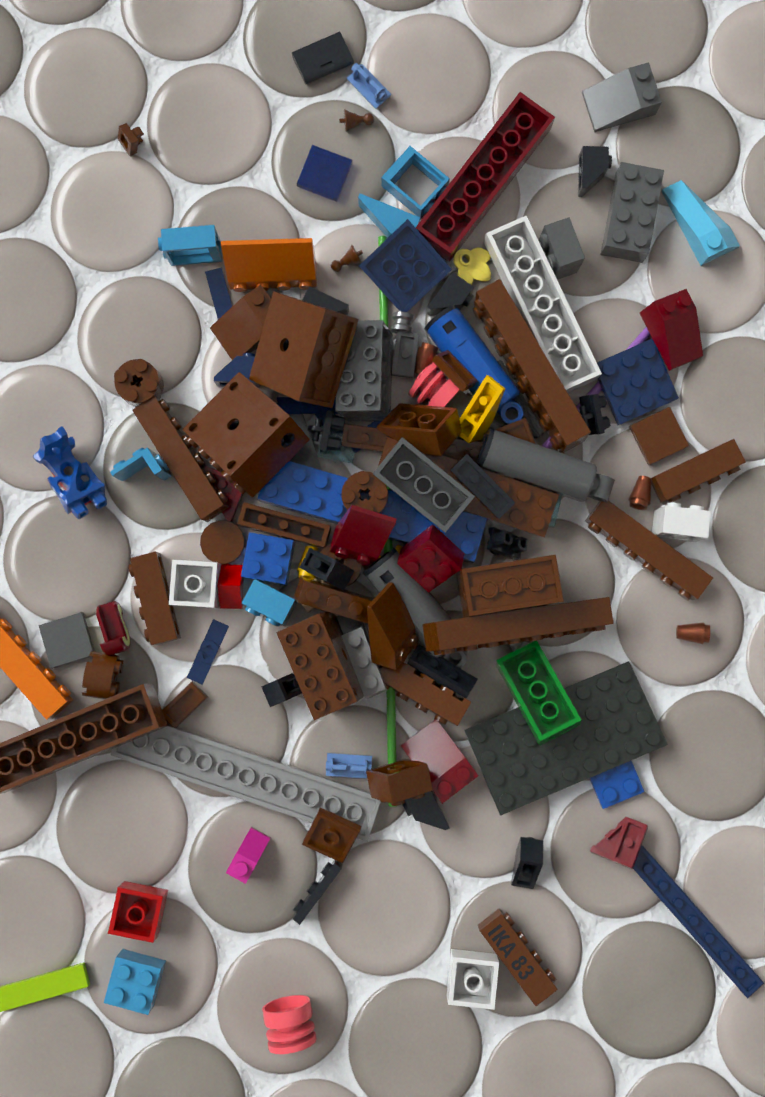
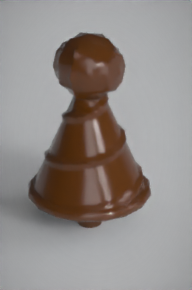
[339,109,374,132]
[330,245,363,272]

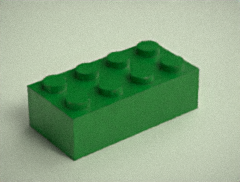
[496,640,582,746]

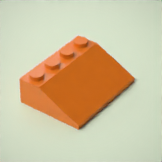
[221,238,317,292]

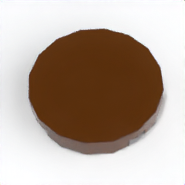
[200,520,245,564]

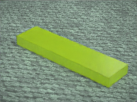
[0,962,90,1012]

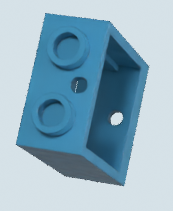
[381,146,450,219]
[158,225,222,266]

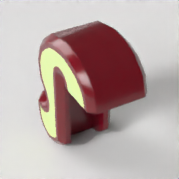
[96,601,131,656]

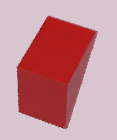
[217,564,244,609]

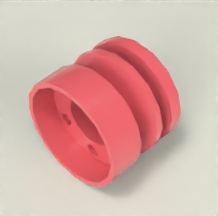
[408,362,460,407]
[262,995,317,1054]

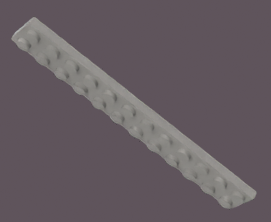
[111,725,381,842]

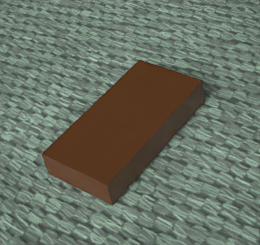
[432,350,478,392]
[162,681,208,728]

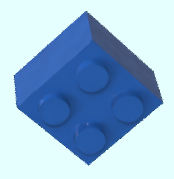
[241,532,296,586]

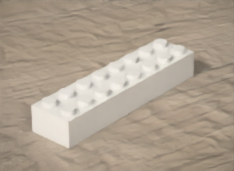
[484,216,602,393]

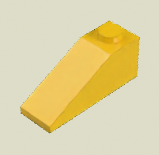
[459,375,505,443]

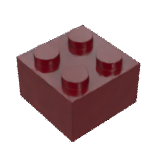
[397,524,464,593]

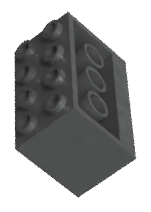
[336,320,393,422]

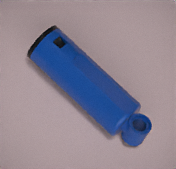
[424,305,523,425]

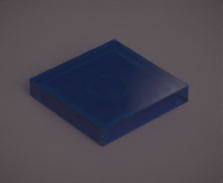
[296,145,352,202]

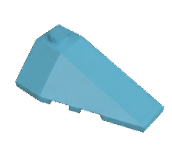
[661,180,740,266]

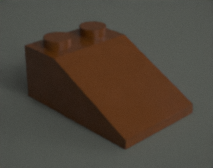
[210,285,271,360]
[377,403,462,456]
[367,582,419,670]

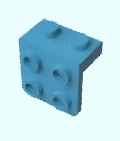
[110,447,171,481]

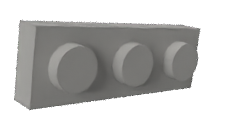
[342,627,387,699]

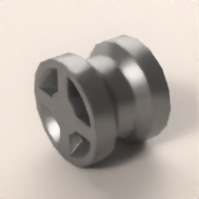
[391,312,414,334]

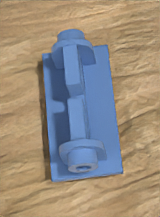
[347,63,391,109]
[326,753,372,778]

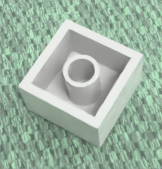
[652,503,711,542]
[169,560,221,608]
[446,949,499,1010]

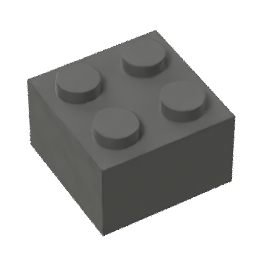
[538,217,585,280]

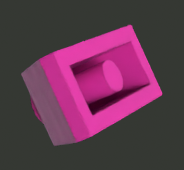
[226,827,270,884]

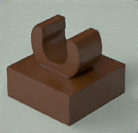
[118,123,144,156]

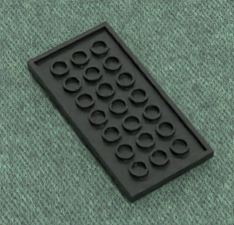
[464,661,668,816]

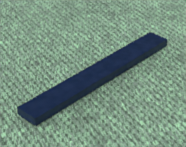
[633,845,764,999]

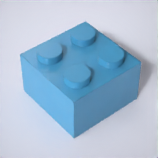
[242,579,297,626]
[104,949,166,1015]

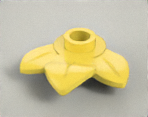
[453,247,491,285]

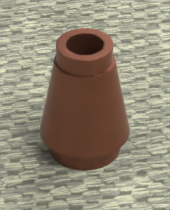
[414,342,439,374]
[628,476,652,510]
[676,622,710,645]

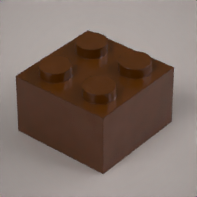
[366,759,433,806]

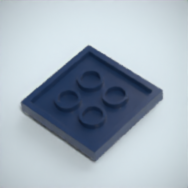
[359,219,452,312]
[597,339,679,425]

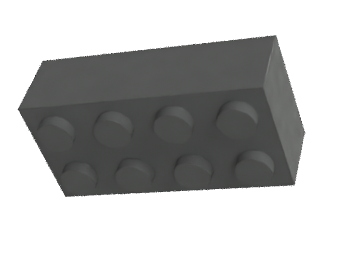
[600,162,664,263]
[373,437,475,533]

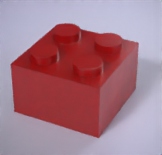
[108,881,168,943]

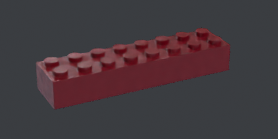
[416,92,555,262]

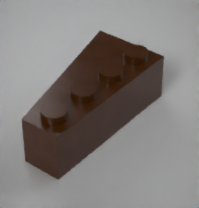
[379,662,471,726]

